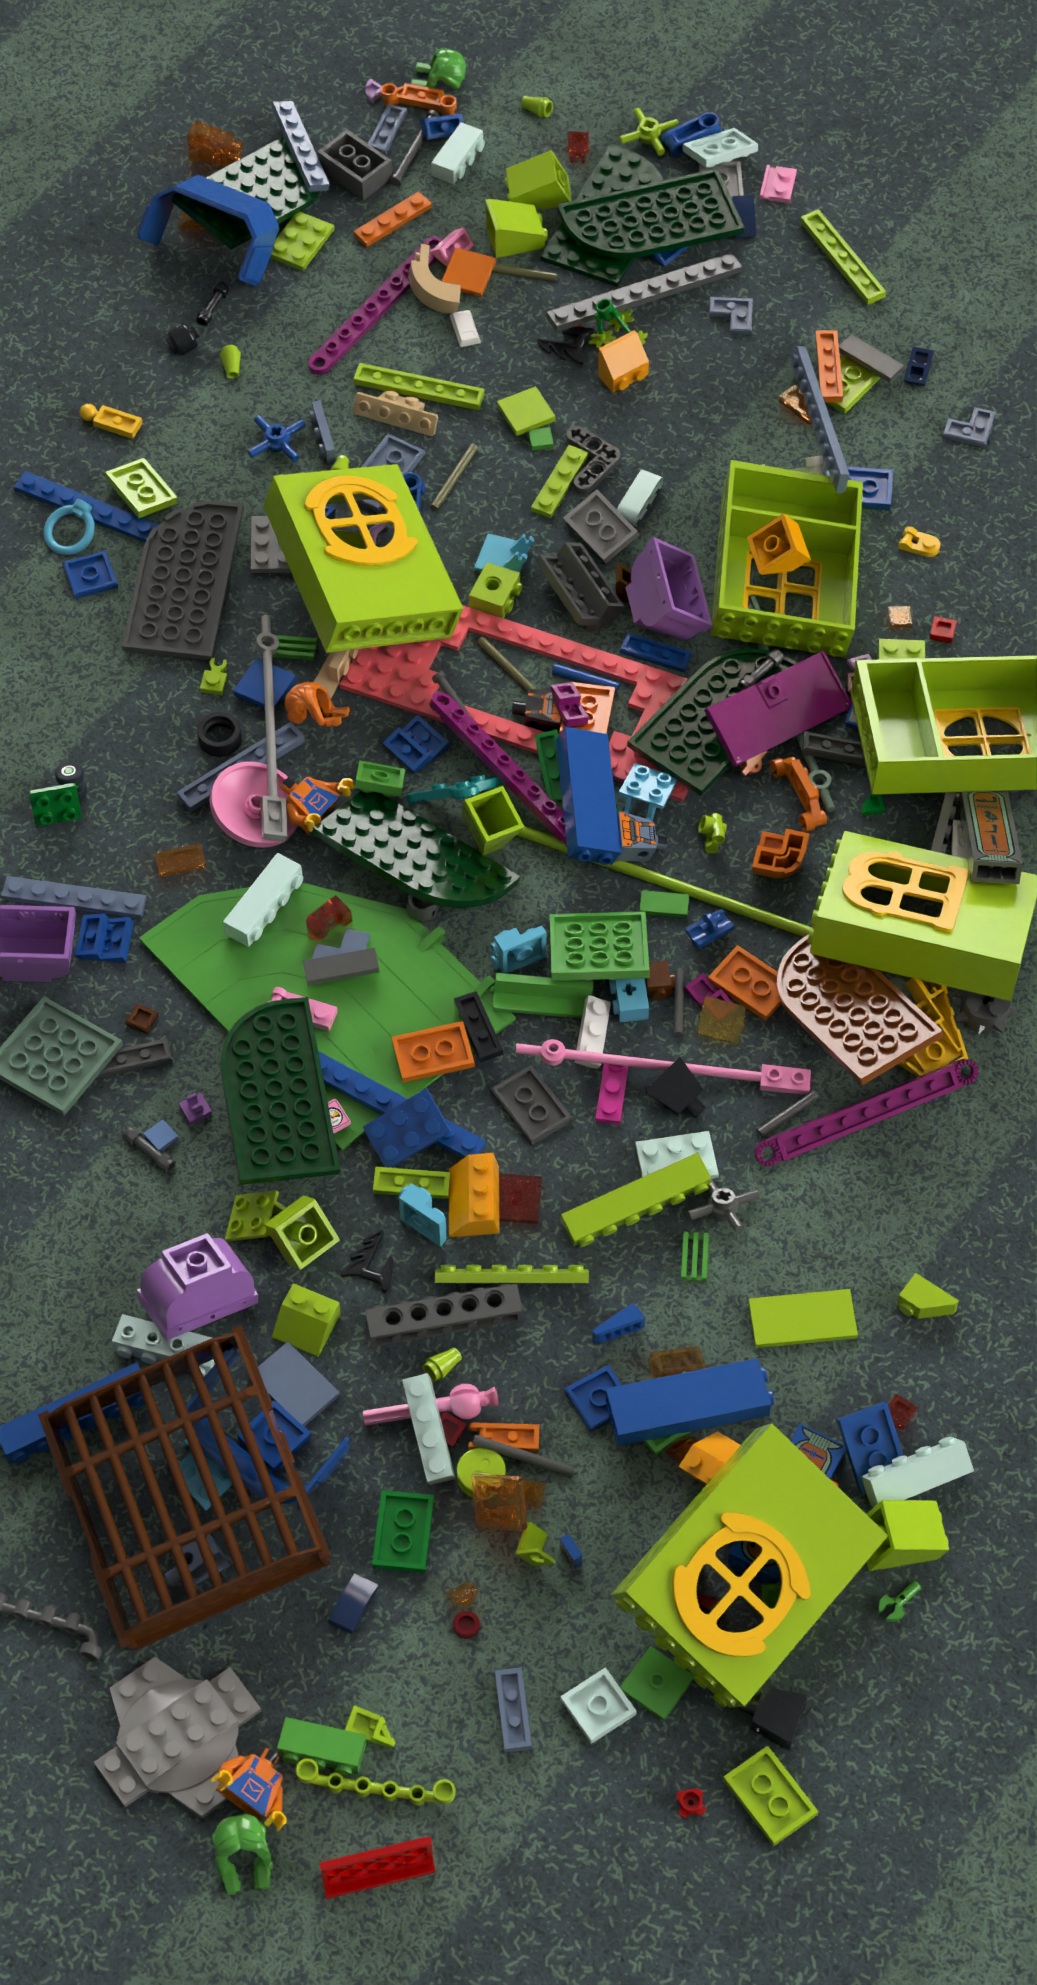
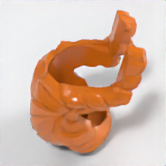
[284,682,350,727]

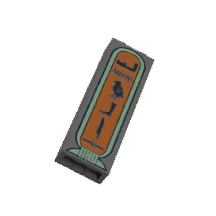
[958,790,1023,884]

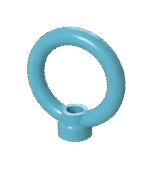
[43,499,95,555]

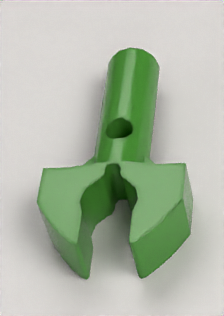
[878,1581,921,1622]

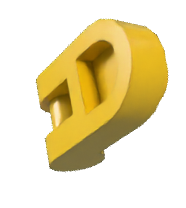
[898,526,940,557]

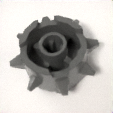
[952,990,1018,1035]

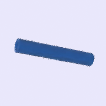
[552,663,620,694]

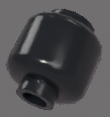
[166,323,199,355]

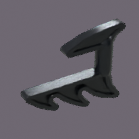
[537,327,594,365]
[341,1230,393,1293]

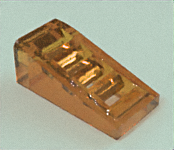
[647,1346,707,1379]

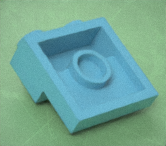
[490,926,546,974]
[399,1183,447,1247]

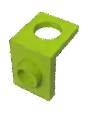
[515,1522,556,1566]

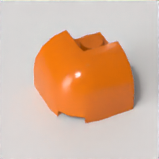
[752,829,809,879]

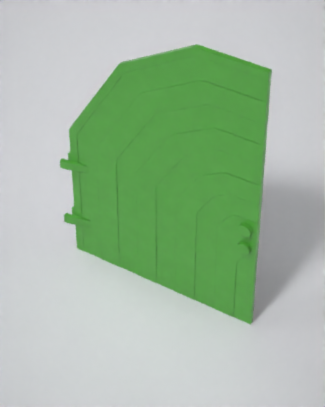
[139,883,516,1151]

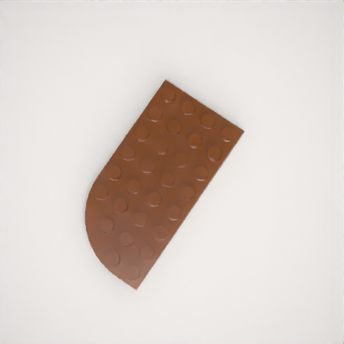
[777,934,943,1085]

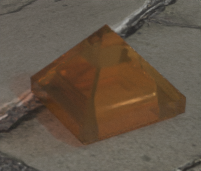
[515,1478,546,1508]
[446,1581,479,1607]

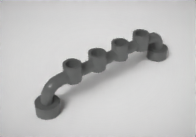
[0,1593,102,1663]

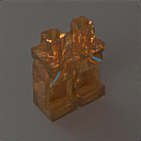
[187,120,244,169]

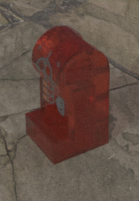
[306,895,352,940]

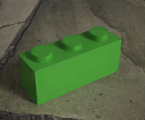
[277,1717,367,1776]

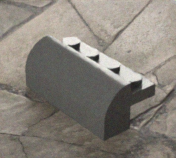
[536,542,625,632]

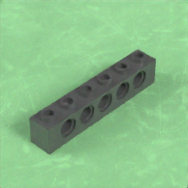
[365,1283,523,1347]

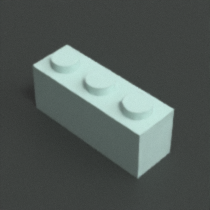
[431,122,485,184]

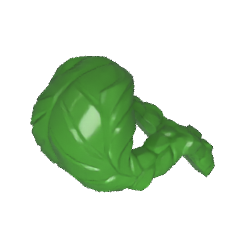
[411,48,466,90]
[211,1814,273,1895]

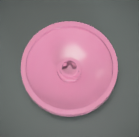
[209,762,298,848]

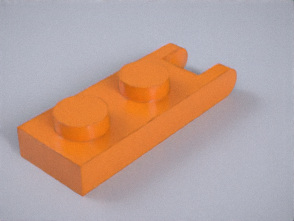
[468,1423,539,1453]

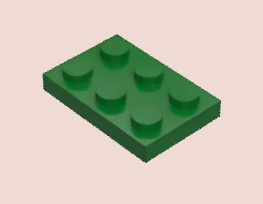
[372,1490,434,1573]

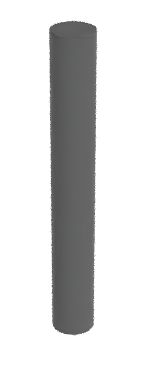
[673,969,684,1035]
[756,1090,820,1138]

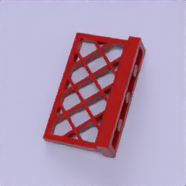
[319,1836,436,1899]

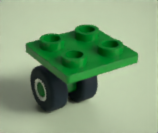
[29,762,87,826]

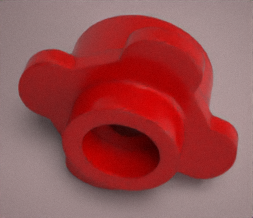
[676,1788,706,1818]

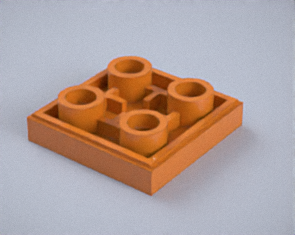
[442,247,496,297]

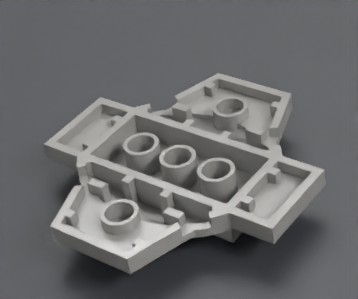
[94,1657,261,1818]

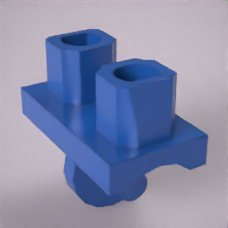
[685,909,735,949]

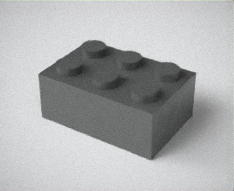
[318,129,392,201]

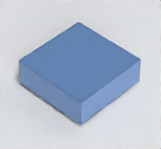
[143,1120,179,1152]

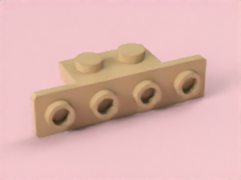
[353,391,438,436]
[314,649,359,698]

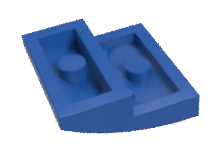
[383,714,450,773]
[75,913,134,963]

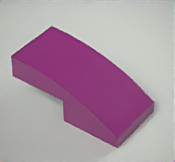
[550,682,589,727]
[684,973,736,1022]

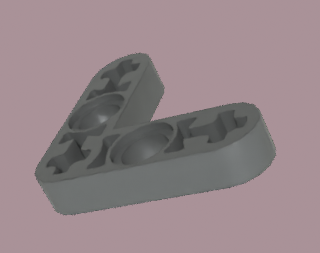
[566,426,621,495]

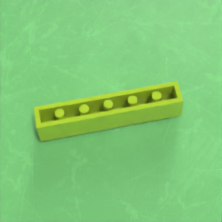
[561,1152,712,1247]

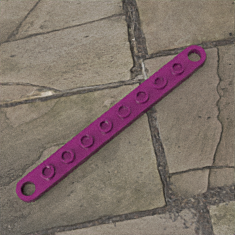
[308,237,443,375]
[429,692,567,847]
[754,1059,979,1166]

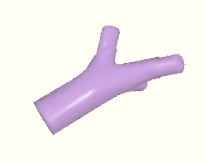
[369,523,387,545]

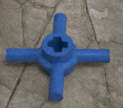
[247,415,306,462]

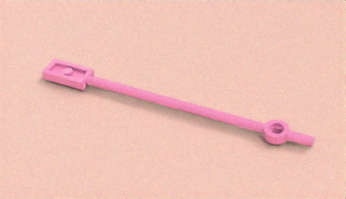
[516,1039,811,1095]

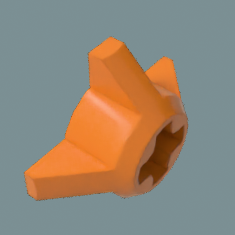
[740,751,767,776]

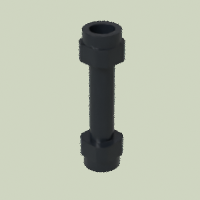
[196,282,230,326]

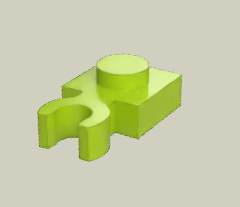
[200,658,227,695]

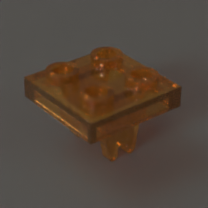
[472,1473,527,1531]

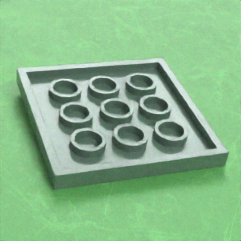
[0,997,123,1116]

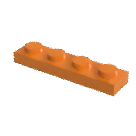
[353,191,432,247]
[815,330,843,402]

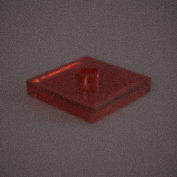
[499,1173,542,1224]

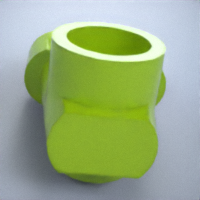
[698,813,727,853]

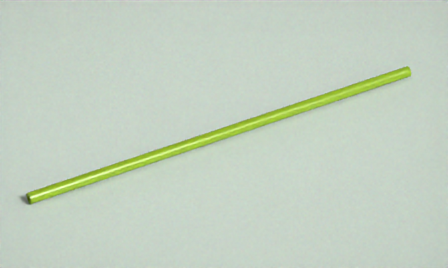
[516,826,813,937]

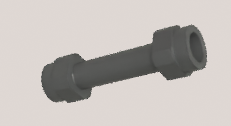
[737,649,784,691]
[123,1126,176,1173]

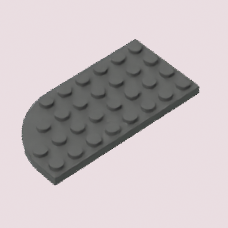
[122,501,244,661]

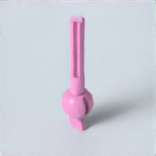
[363,1384,498,1426]

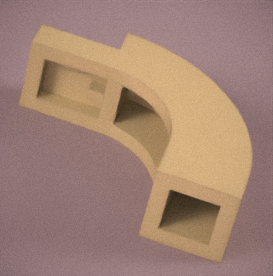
[408,244,461,314]

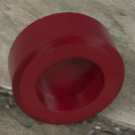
[453,1611,480,1639]

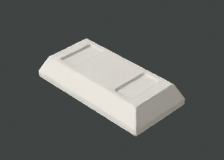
[450,310,481,347]

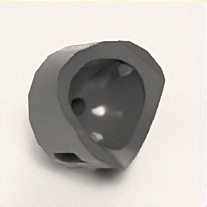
[406,894,439,922]

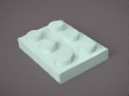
[683,128,758,168]
[635,1131,719,1179]

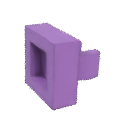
[179,1092,212,1125]

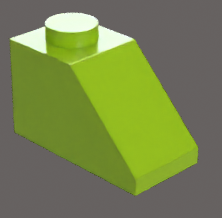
[897,1273,959,1319]

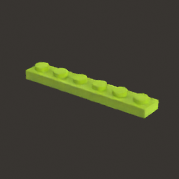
[800,209,886,305]
[353,363,485,411]
[435,1265,589,1283]

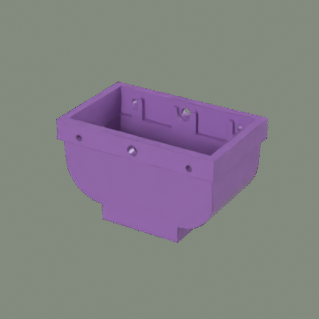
[626,537,713,640]
[0,905,76,982]
[137,1233,258,1340]

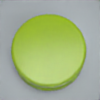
[457,1447,506,1500]

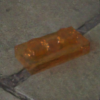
[779,384,812,426]
[154,843,206,877]

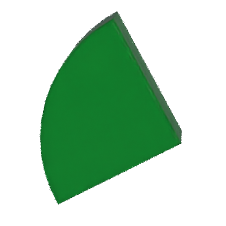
[861,794,885,816]

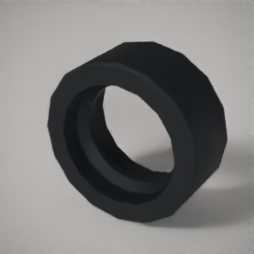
[197,711,242,757]

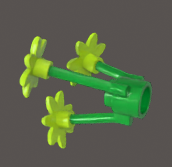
[588,298,648,349]

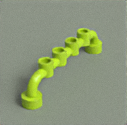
[296,1759,456,1806]

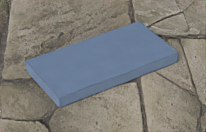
[356,434,425,513]

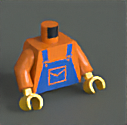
[280,777,355,834]
[211,1748,287,1832]

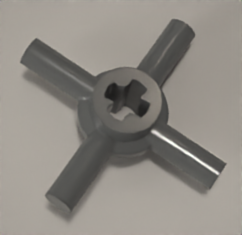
[687,1179,759,1233]

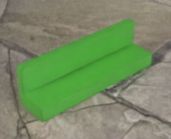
[493,973,593,1018]

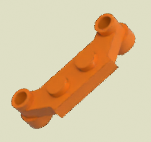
[381,83,456,116]
[770,757,827,832]

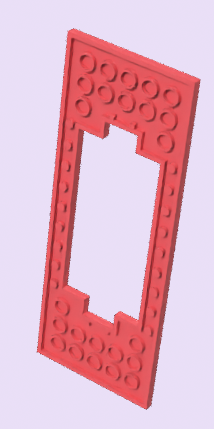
[339,605,689,803]

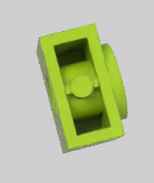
[469,562,523,618]

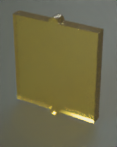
[697,996,746,1044]

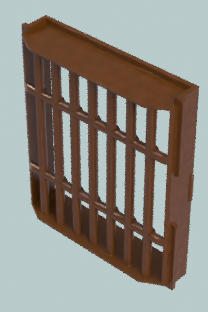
[38,1325,332,1650]

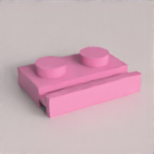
[760,165,797,204]

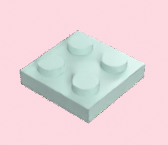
[560,1667,636,1744]

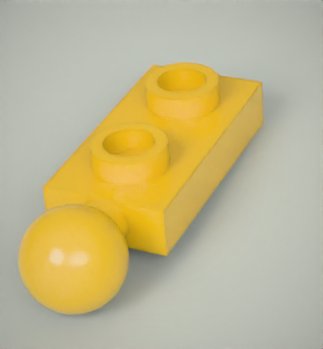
[80,404,143,439]

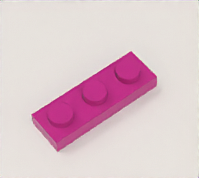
[595,1064,629,1125]

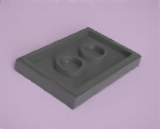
[490,1065,573,1145]

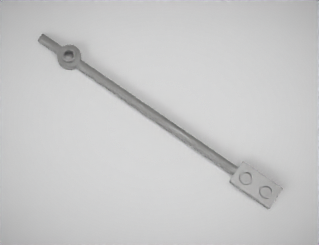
[255,615,287,842]

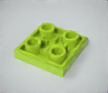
[497,386,555,436]

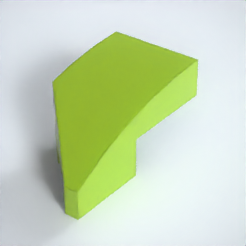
[344,1705,395,1748]

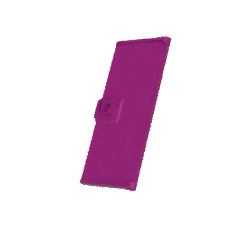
[705,651,852,767]

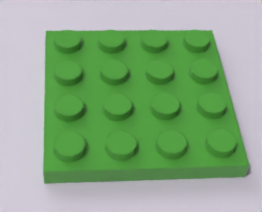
[550,911,650,981]

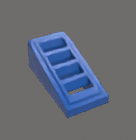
[592,1303,645,1344]

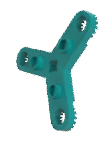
[406,775,505,804]

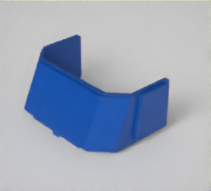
[137,175,279,286]
[186,1347,350,1504]

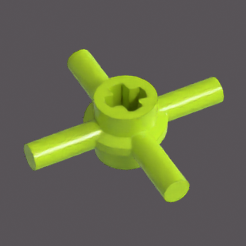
[619,108,679,156]

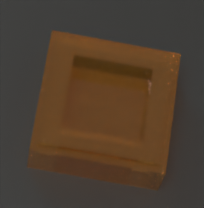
[887,606,913,629]

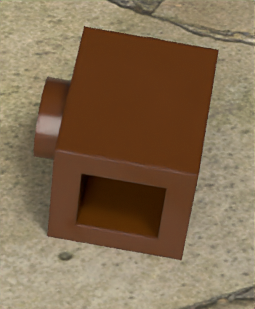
[645,960,675,1001]

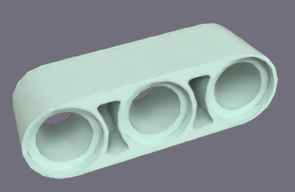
[617,469,663,527]

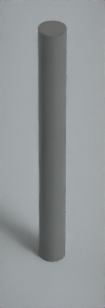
[472,1435,575,1477]

